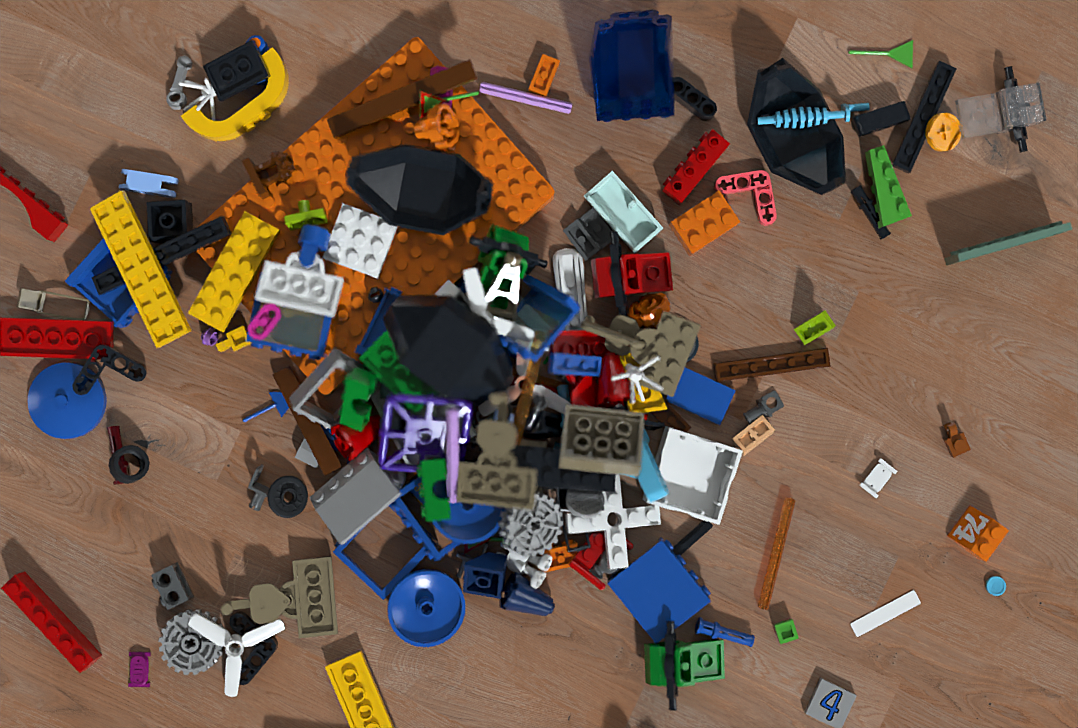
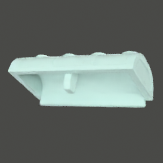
[584,171,663,254]

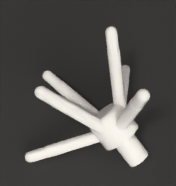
[178,79,216,121]
[611,356,663,403]

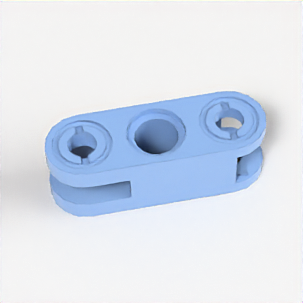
[118,169,179,198]

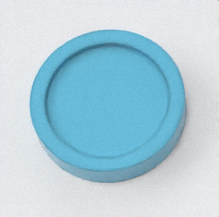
[986,576,1006,596]

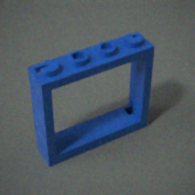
[391,464,460,561]
[333,504,438,600]

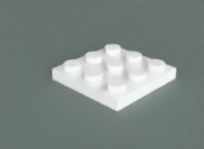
[323,204,397,279]

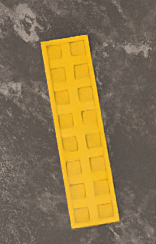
[90,191,192,348]

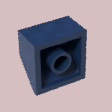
[463,552,508,599]

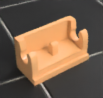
[732,415,775,456]

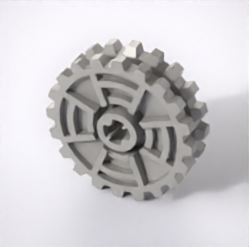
[499,491,563,557]
[159,609,225,675]

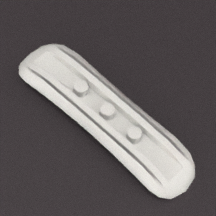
[552,248,588,331]

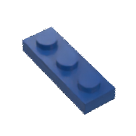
[548,353,602,377]

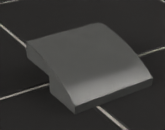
[563,207,614,261]

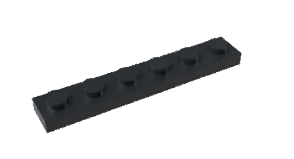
[892,61,957,174]

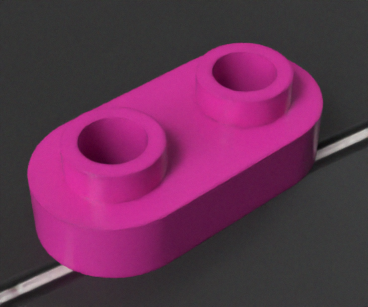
[248,304,282,340]

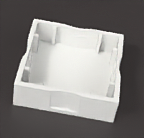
[642,426,743,525]

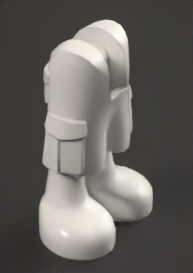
[497,541,552,589]

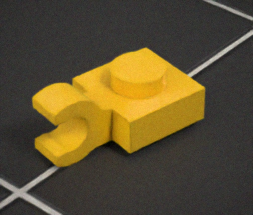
[215,326,252,352]

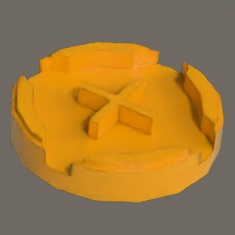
[925,113,961,151]

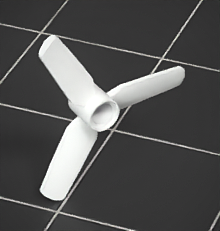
[464,268,534,342]
[478,339,571,417]
[188,613,285,697]

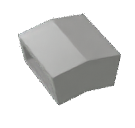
[295,438,319,468]

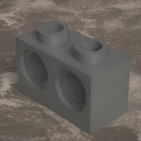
[151,562,194,610]

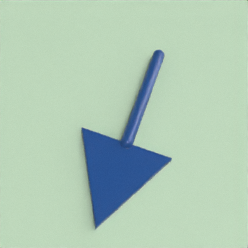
[242,392,289,422]

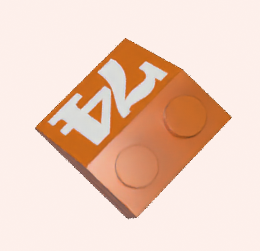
[947,505,1009,562]

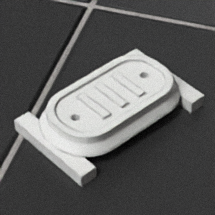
[859,458,897,499]

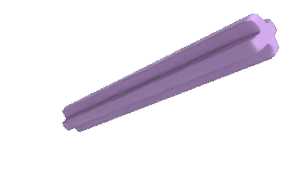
[479,82,572,114]
[447,408,459,503]

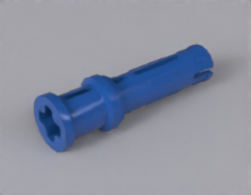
[695,617,755,647]

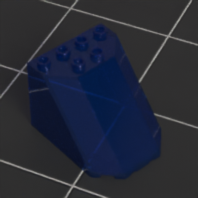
[589,10,675,122]

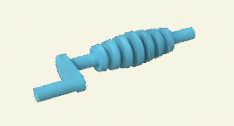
[757,103,869,128]

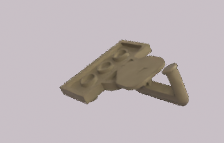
[581,311,701,397]
[457,391,537,510]
[221,556,338,638]

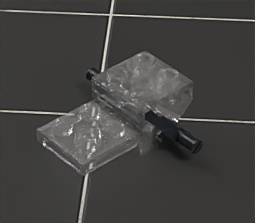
[955,66,1046,153]

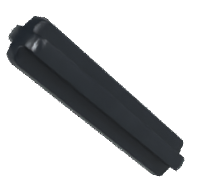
[672,520,713,556]

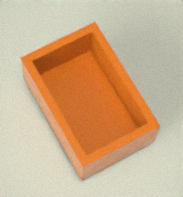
[669,190,740,257]

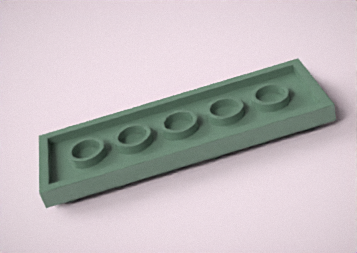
[944,221,1073,266]

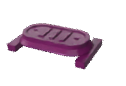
[128,652,151,687]

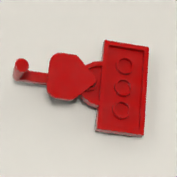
[548,330,610,408]

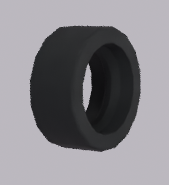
[108,445,150,484]

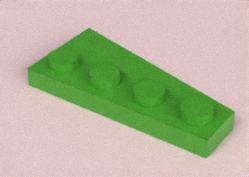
[865,145,912,228]

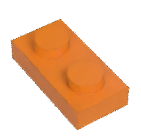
[528,54,560,97]

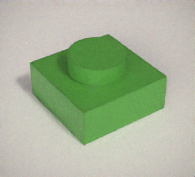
[773,619,799,644]

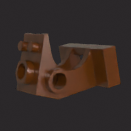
[242,151,296,199]

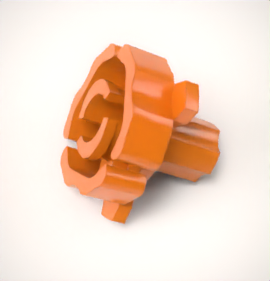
[414,104,460,152]
[629,293,671,328]

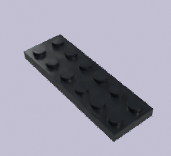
[499,445,616,492]

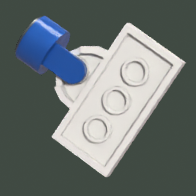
[255,224,344,317]

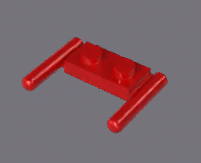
[569,530,634,590]

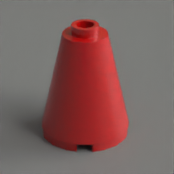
[597,352,636,408]
[331,415,381,461]

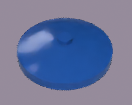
[27,362,107,439]
[432,479,506,544]
[387,569,465,647]

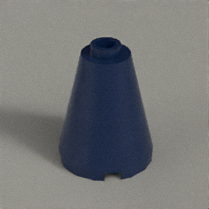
[499,572,555,616]

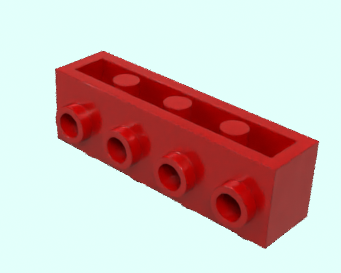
[662,129,730,206]

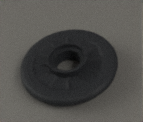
[267,476,308,518]

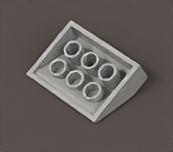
[309,447,401,545]

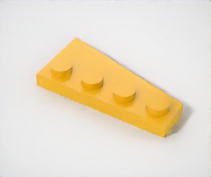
[620,353,668,413]

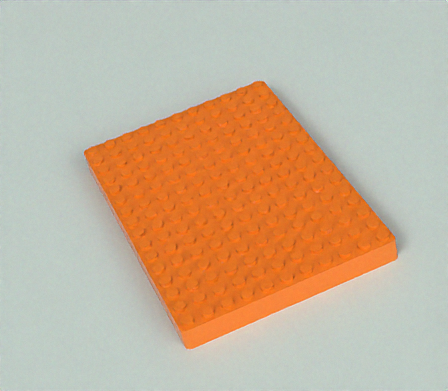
[196,37,554,395]

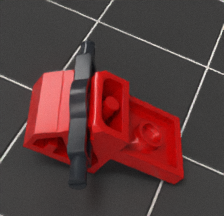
[591,231,673,316]

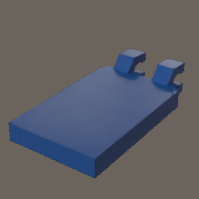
[665,367,736,425]

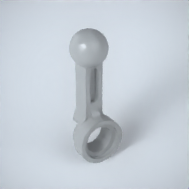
[166,56,192,110]

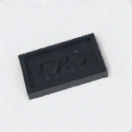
[203,40,271,102]

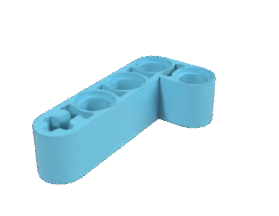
[637,429,669,503]

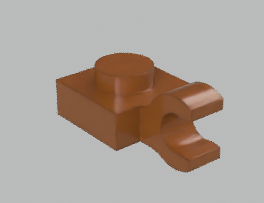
[943,422,971,458]

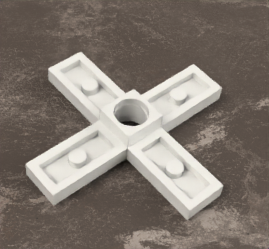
[565,474,661,569]

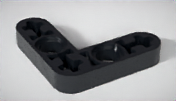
[72,344,147,395]
[229,612,278,685]

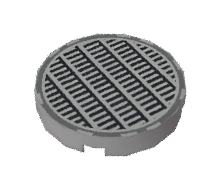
[566,489,605,519]

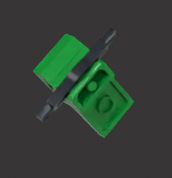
[468,223,548,309]
[644,620,725,711]

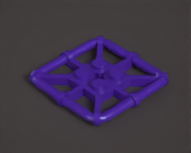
[378,393,472,475]

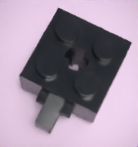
[147,200,193,244]

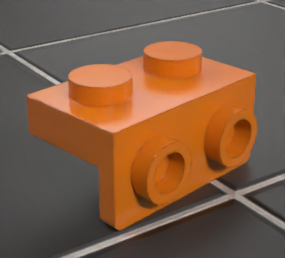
[540,539,578,573]

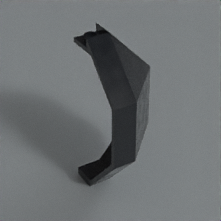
[747,58,846,195]
[346,144,493,235]
[383,295,514,401]

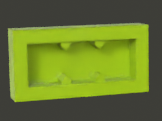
[284,200,328,231]
[794,310,836,345]

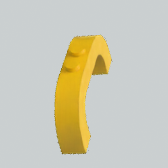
[181,47,289,141]

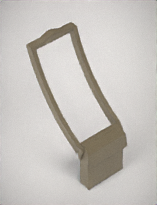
[16,288,90,320]

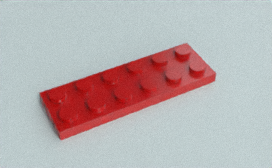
[0,317,114,360]

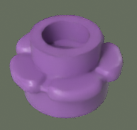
[201,328,219,346]

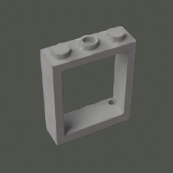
[289,348,381,429]

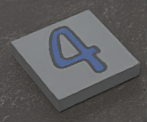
[804,677,857,728]

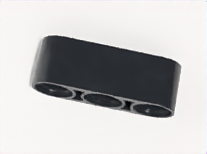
[667,77,717,121]
[852,101,911,137]

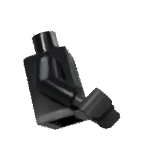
[516,395,563,439]

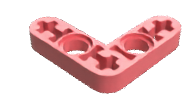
[714,170,777,226]

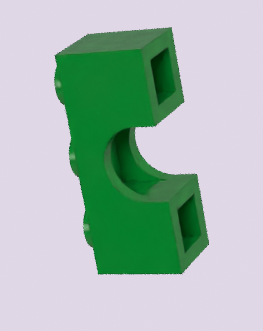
[339,367,377,431]
[418,458,451,521]

